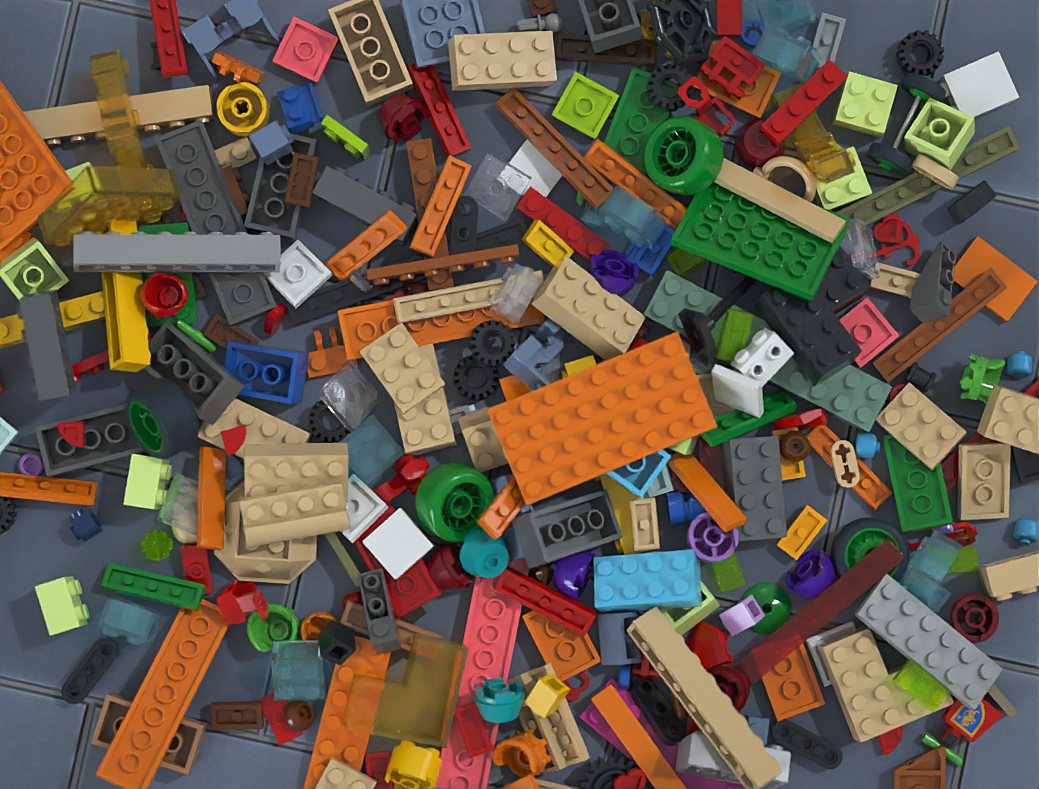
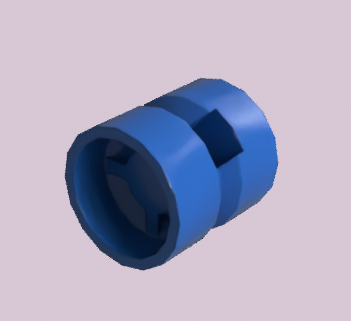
[666,490,705,525]

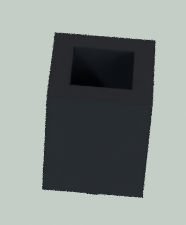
[317,619,356,666]

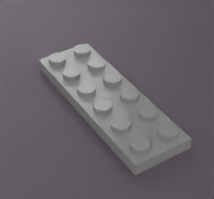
[854,573,1003,710]

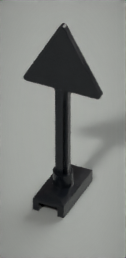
[678,269,758,358]

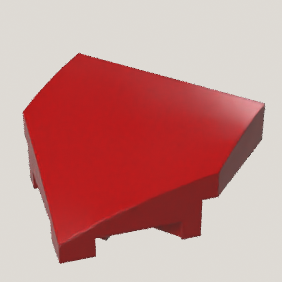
[771,409,830,430]
[687,621,733,672]

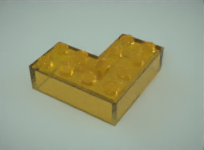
[37,166,181,246]
[343,633,469,748]

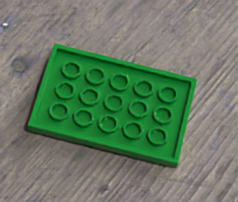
[671,182,851,301]

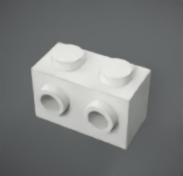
[730,328,794,387]

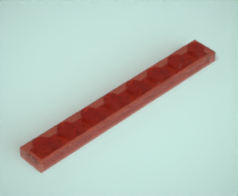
[732,537,905,687]

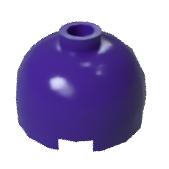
[588,250,639,297]
[785,549,837,600]
[550,551,596,601]

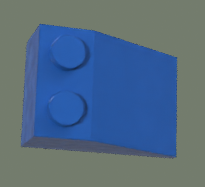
[224,341,309,404]

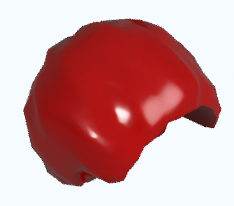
[140,273,189,319]

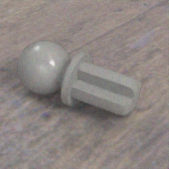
[517,13,563,33]

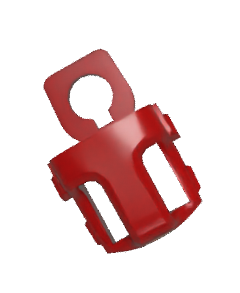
[677,76,735,138]
[371,454,429,507]
[217,579,269,625]

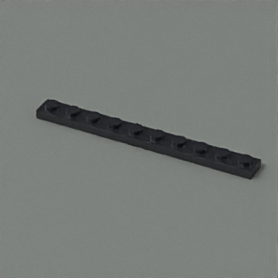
[286,217,527,326]

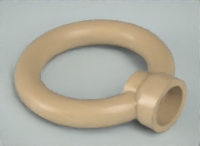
[753,156,816,203]

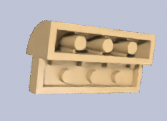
[240,481,351,547]
[507,663,590,775]

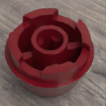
[378,93,428,143]
[735,119,785,168]
[427,542,475,592]
[948,592,999,643]
[707,666,750,713]

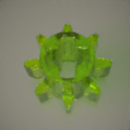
[141,529,173,561]

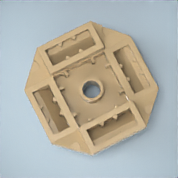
[214,481,318,584]

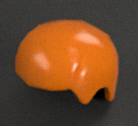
[300,611,336,649]

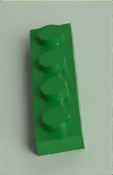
[700,390,796,447]
[101,563,206,611]

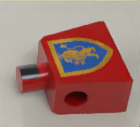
[941,696,1003,747]

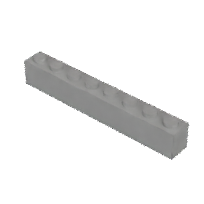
[73,231,281,272]

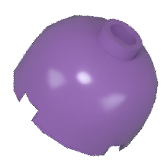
[687,512,739,563]

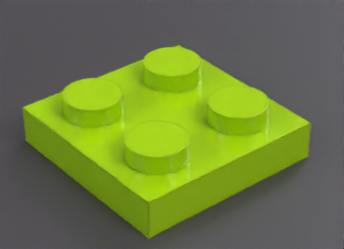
[551,72,619,140]
[321,115,371,160]

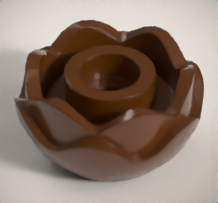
[779,430,811,462]
[528,563,551,586]
[284,699,314,731]

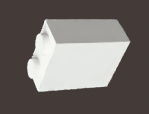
[939,51,1019,119]

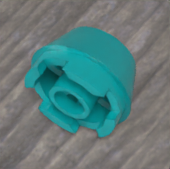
[459,528,509,578]
[474,678,525,723]

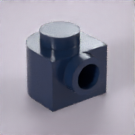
[69,508,103,542]

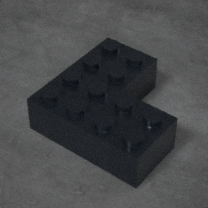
[755,246,870,387]

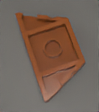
[893,745,946,789]

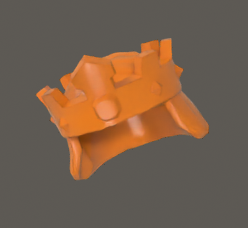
[492,729,551,777]

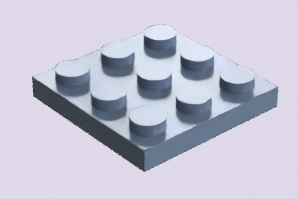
[400,0,485,69]

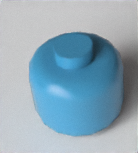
[1006,351,1033,378]
[854,432,880,459]
[1013,518,1039,546]

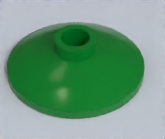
[742,583,791,633]

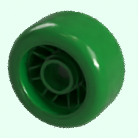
[644,116,724,195]
[415,462,495,542]

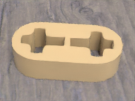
[911,154,959,190]
[830,440,860,488]

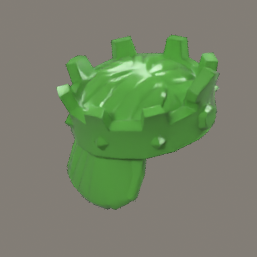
[959,353,1006,404]
[247,603,302,653]

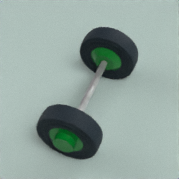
[867,73,946,174]

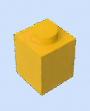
[525,673,570,719]

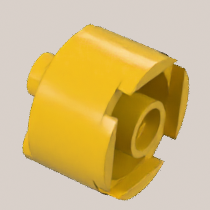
[216,82,270,137]
[385,740,442,789]

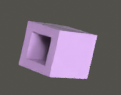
[719,594,765,637]

